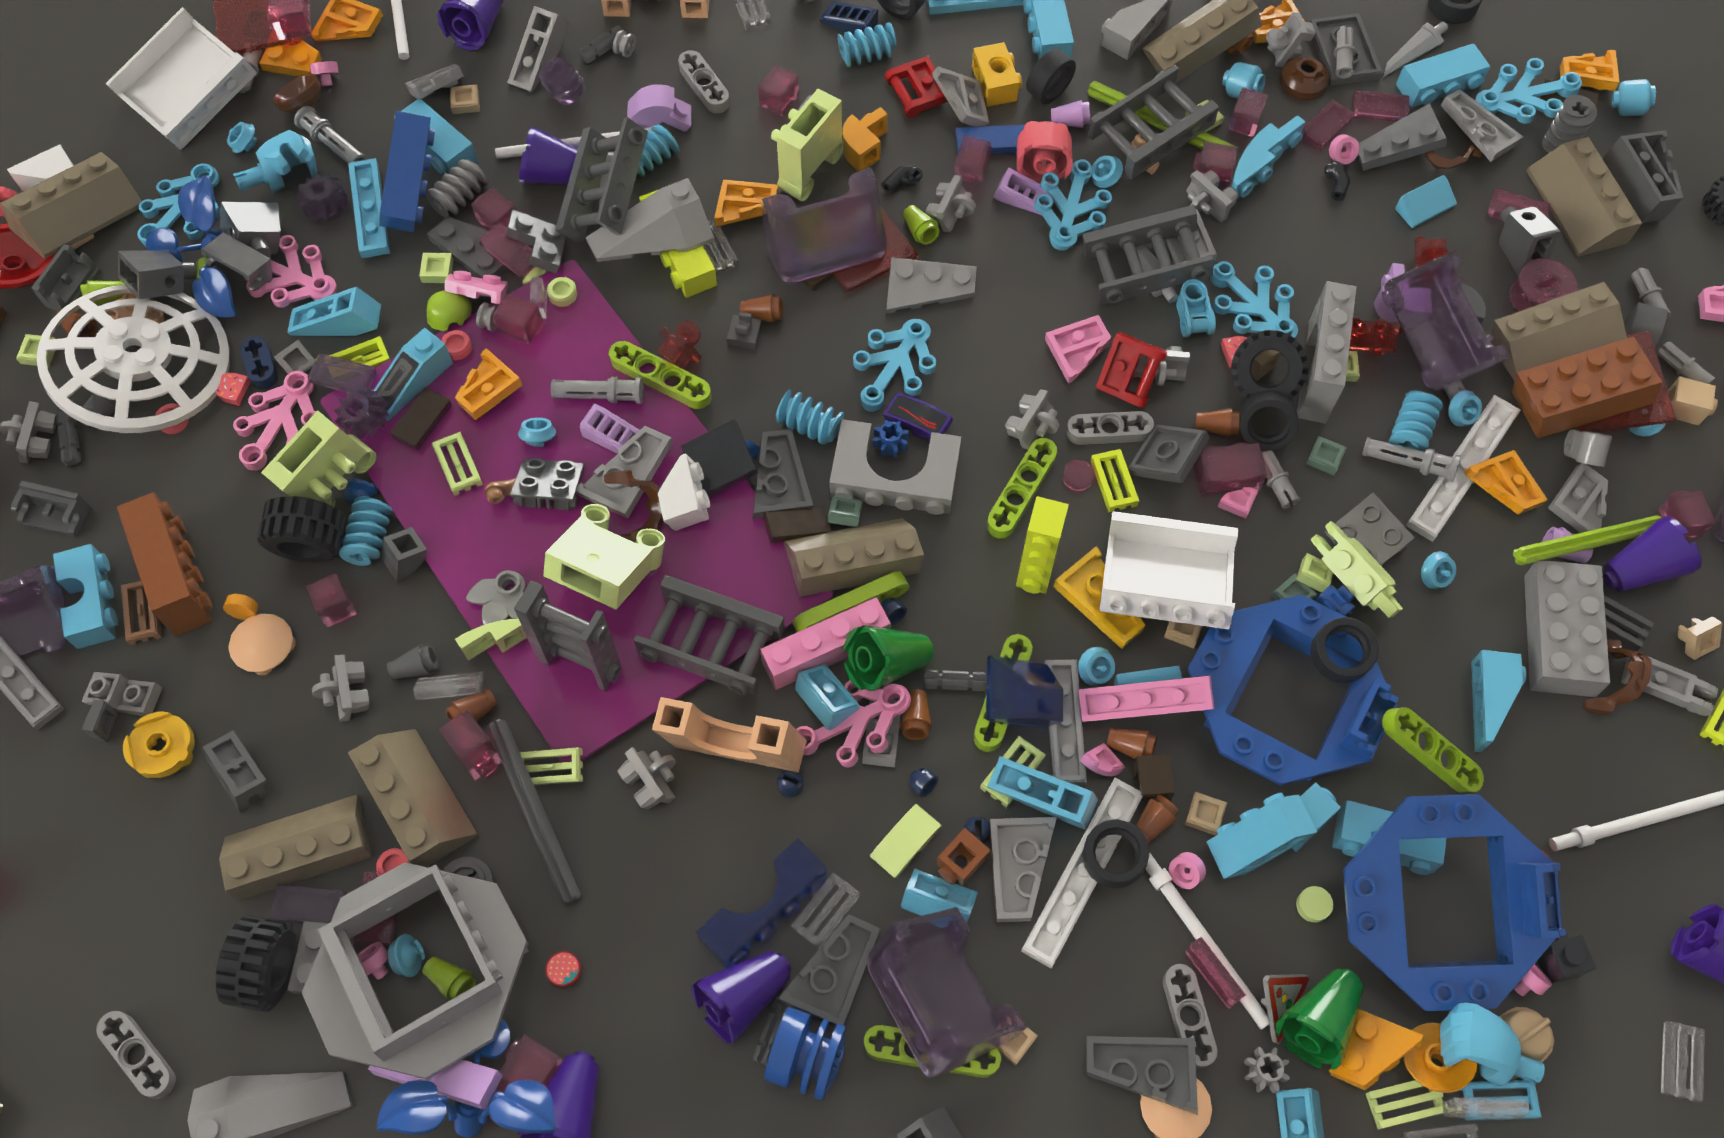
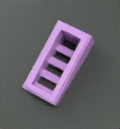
[993,167,1054,215]
[580,404,639,454]

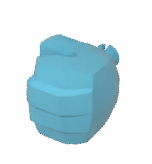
[233,130,317,194]
[1440,1002,1545,1087]

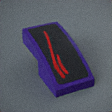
[883,393,953,440]

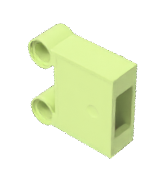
[771,89,843,202]
[261,410,376,507]
[543,504,665,609]

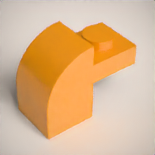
[843,107,888,173]

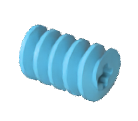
[837,22,896,67]
[635,124,680,181]
[776,389,844,445]
[1388,390,1443,457]
[339,496,392,566]

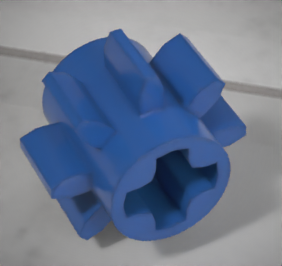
[872,420,909,458]
[1315,585,1356,617]

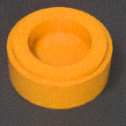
[223,594,259,620]

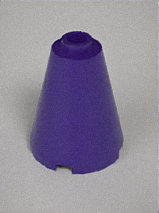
[437,0,504,51]
[519,127,577,185]
[1602,516,1701,592]
[1670,904,1724,984]
[691,951,791,1044]
[517,1051,599,1138]

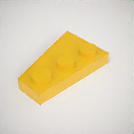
[1053,546,1145,649]

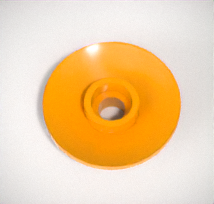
[1403,1023,1477,1093]

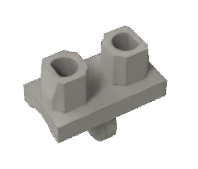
[1266,12,1316,68]
[1186,170,1238,223]
[926,175,976,233]
[1133,344,1190,386]
[1005,389,1060,450]
[0,401,57,464]
[312,655,369,722]
[617,747,676,809]

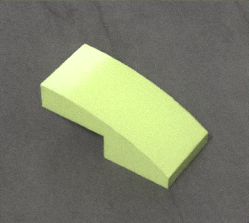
[455,619,527,661]
[870,804,942,878]

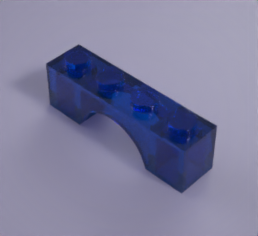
[696,838,827,969]

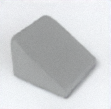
[273,340,317,375]

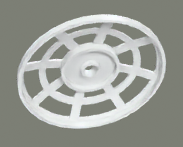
[37,285,230,433]

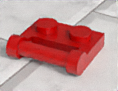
[884,56,948,118]
[1095,332,1168,408]

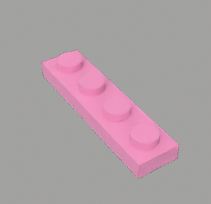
[1078,676,1215,722]

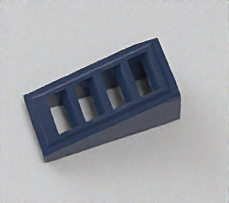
[820,1,878,36]

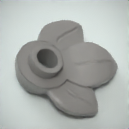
[466,570,526,625]

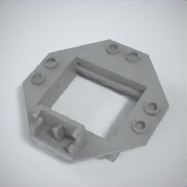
[302,862,529,1080]

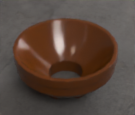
[1279,56,1329,101]
[273,74,321,114]

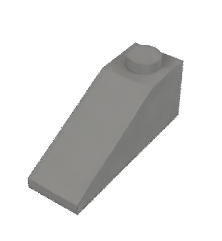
[1101,0,1172,60]
[507,6,569,93]

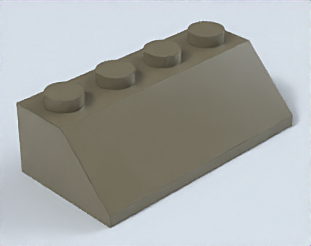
[1141,0,1262,84]
[1526,137,1642,257]
[0,152,142,259]
[1488,282,1627,381]
[784,518,924,597]
[348,729,479,867]
[219,794,373,901]

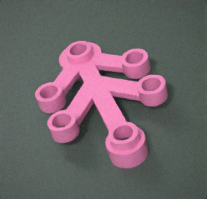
[246,235,337,308]
[233,371,316,471]
[796,680,911,768]

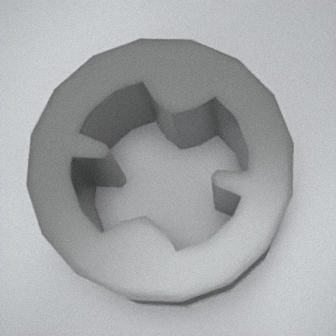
[613,30,636,58]
[476,302,501,332]

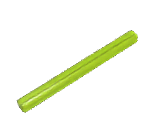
[1087,81,1236,161]
[1513,515,1662,565]

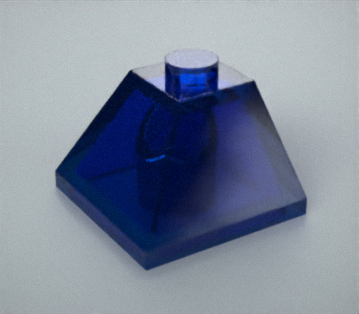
[986,655,1063,728]

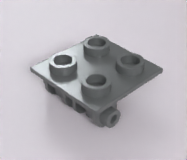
[510,458,584,511]
[1324,492,1415,565]

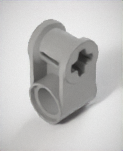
[1564,429,1612,467]

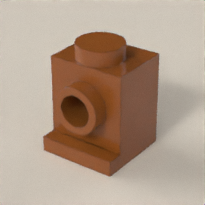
[937,828,990,886]

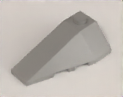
[586,178,714,262]
[187,1072,353,1138]

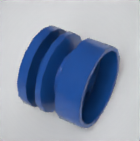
[764,1007,846,1101]

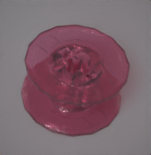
[1509,258,1577,312]

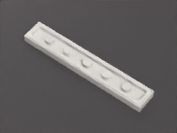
[1406,395,1521,542]
[1021,778,1143,969]

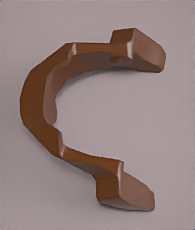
[1424,145,1482,169]
[604,470,663,543]
[1583,639,1652,715]

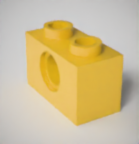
[972,42,1022,107]

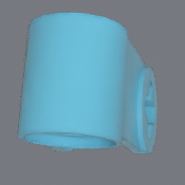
[1176,279,1216,337]

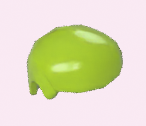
[427,290,472,331]

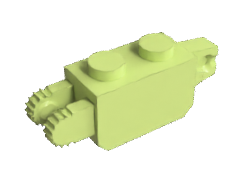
[1311,521,1403,618]

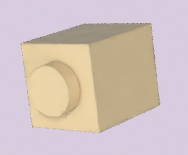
[1664,376,1718,425]

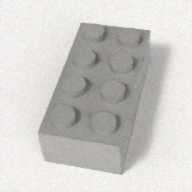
[1524,560,1610,697]

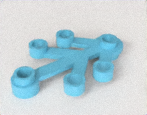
[1475,58,1582,124]
[1034,159,1112,251]
[137,163,221,247]
[1210,261,1298,338]
[853,319,936,412]

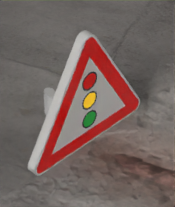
[1261,974,1309,1044]

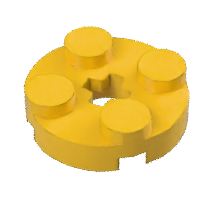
[123,711,195,778]

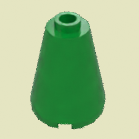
[843,626,934,691]
[1276,969,1364,1070]

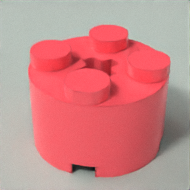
[1016,121,1073,184]

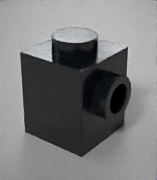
[1537,933,1597,984]

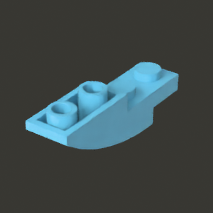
[1230,115,1305,199]

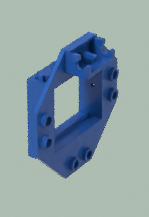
[1188,594,1399,786]
[1343,794,1566,1011]

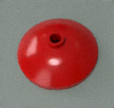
[0,224,57,289]

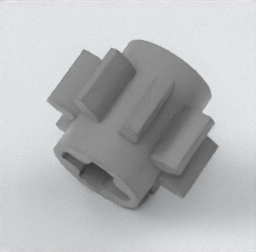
[1244,1047,1290,1093]

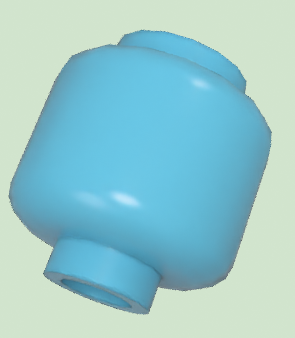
[1222,62,1265,101]
[1612,79,1656,117]

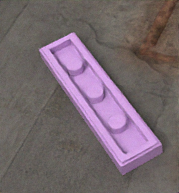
[368,1060,503,1110]

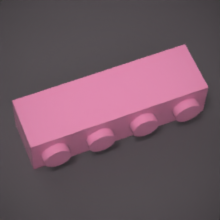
[760,597,891,690]

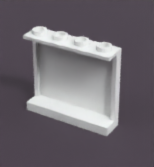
[106,7,257,150]
[1099,511,1238,630]

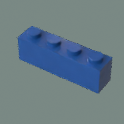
[379,110,435,232]

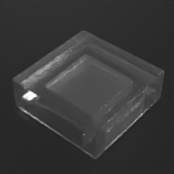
[530,277,547,319]

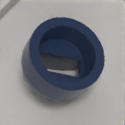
[881,598,907,625]
[910,768,939,797]
[777,770,804,798]
[964,816,990,844]

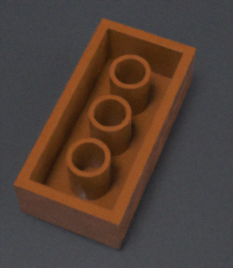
[1512,337,1662,439]
[117,492,213,637]

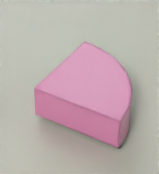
[1218,487,1259,519]
[1080,743,1126,776]

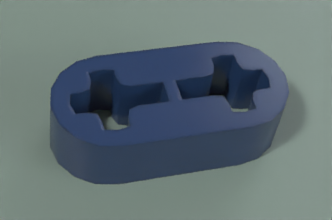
[240,336,278,389]

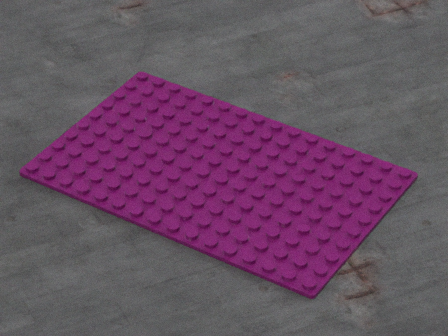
[320,260,833,763]

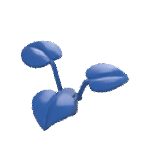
[146,176,238,317]
[377,1018,556,1137]

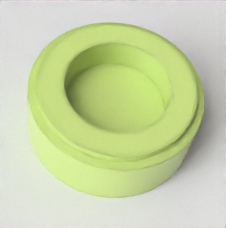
[547,277,578,307]
[1296,886,1333,923]

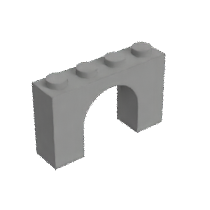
[1297,281,1357,424]
[829,419,961,515]

